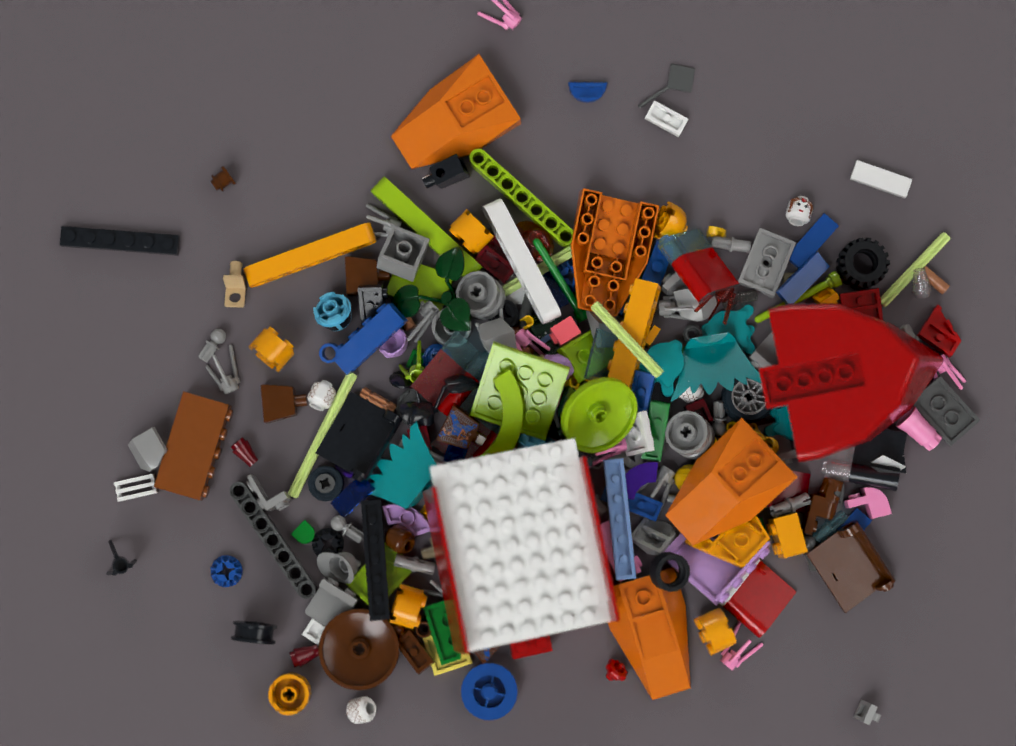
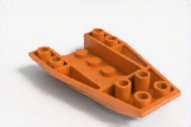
[607,567,691,700]

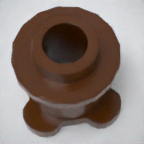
[210,166,236,192]

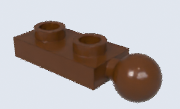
[391,623,435,675]

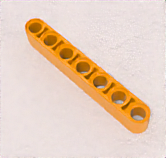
[243,222,377,288]

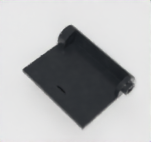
[316,392,403,483]

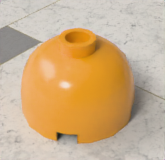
[653,201,688,242]

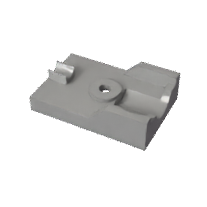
[737,228,796,298]

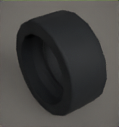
[649,552,690,592]

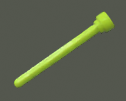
[754,271,842,323]

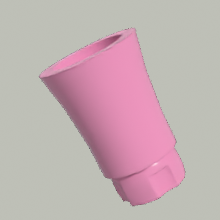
[896,406,942,451]

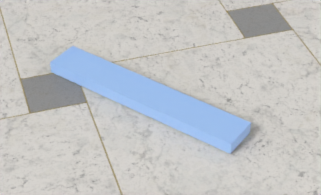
[603,458,636,580]

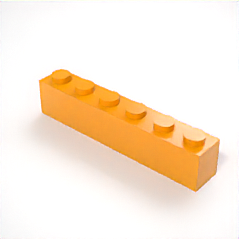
[607,278,661,389]

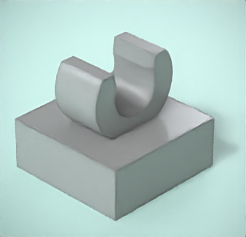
[853,699,881,725]

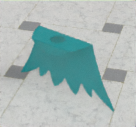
[671,332,762,402]
[352,422,437,509]

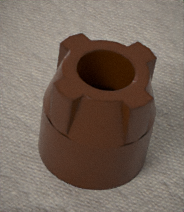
[416,620,431,638]

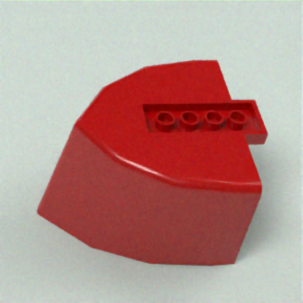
[759,304,944,462]

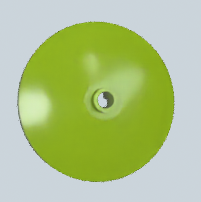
[561,377,637,453]

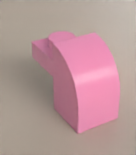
[843,487,892,519]

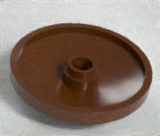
[319,609,400,690]

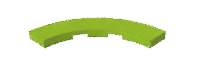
[479,368,523,457]

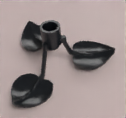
[389,370,479,427]

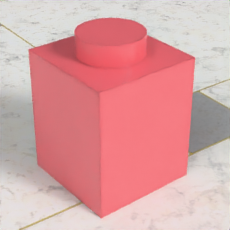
[549,316,581,347]

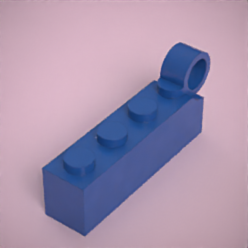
[319,303,408,375]

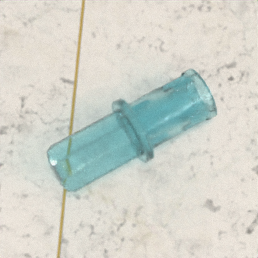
[812,510,848,544]

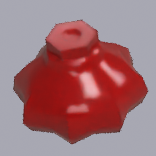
[606,659,628,681]

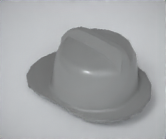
[317,551,361,584]

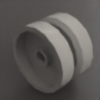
[456,271,506,320]
[665,411,715,459]

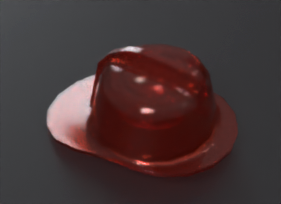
[516,221,554,261]

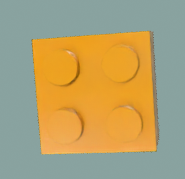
[766,513,808,558]

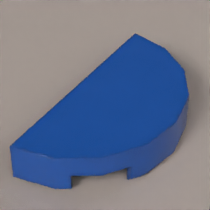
[568,82,607,103]

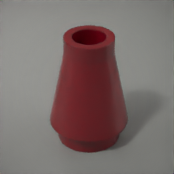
[231,437,258,467]
[289,644,319,667]

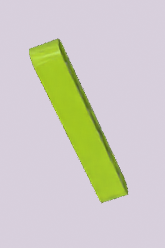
[470,149,573,247]
[370,177,482,277]

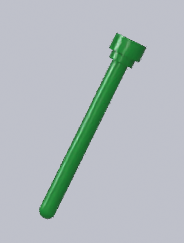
[533,238,587,323]

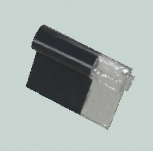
[821,429,907,491]

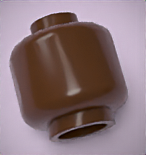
[385,525,415,554]

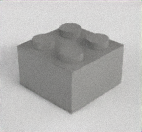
[376,225,430,282]

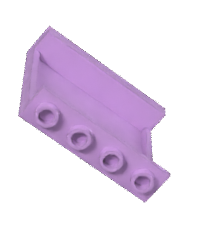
[664,533,770,606]

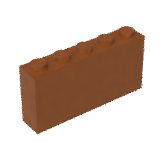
[154,391,233,501]

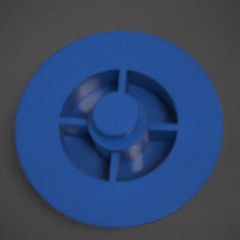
[461,663,518,720]

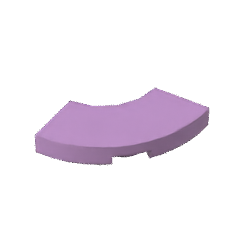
[382,504,430,536]

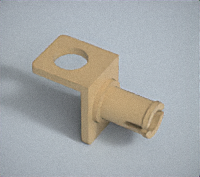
[223,261,246,308]

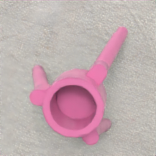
[477,0,522,30]
[515,328,550,356]
[934,354,966,390]
[588,438,627,468]
[720,620,763,671]

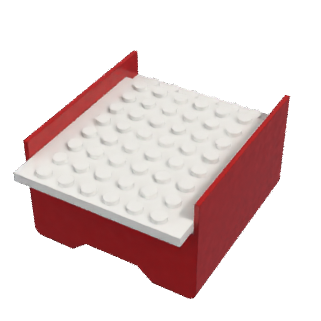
[422,438,620,659]

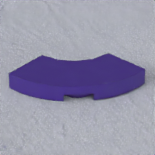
[625,462,658,500]

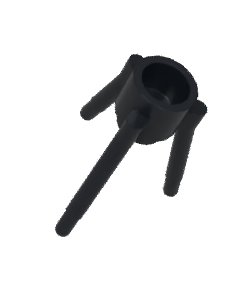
[106,540,137,576]

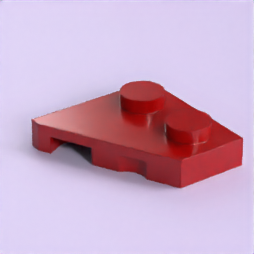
[839,288,883,320]
[917,304,962,358]

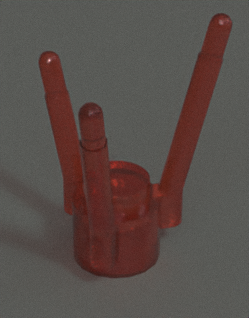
[694,286,736,325]

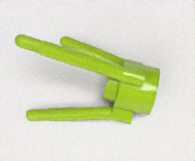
[398,340,424,383]

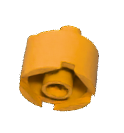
[449,209,494,254]
[248,327,294,372]
[389,584,427,629]
[693,608,737,656]
[268,672,311,715]

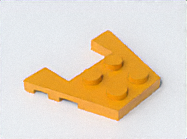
[685,516,770,569]

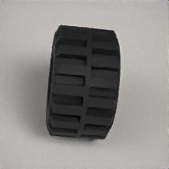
[836,238,890,290]

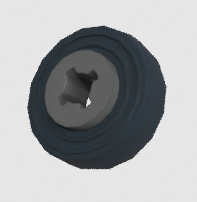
[308,466,344,502]

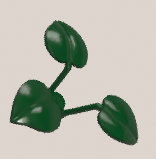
[392,247,471,331]

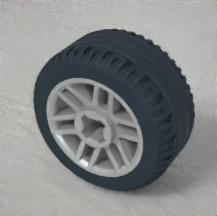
[721,377,772,424]

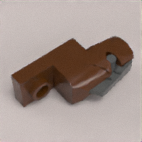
[801,478,844,535]

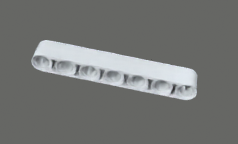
[482,198,561,324]

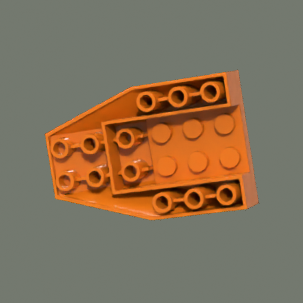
[391,54,521,169]
[571,188,659,317]
[665,418,797,546]

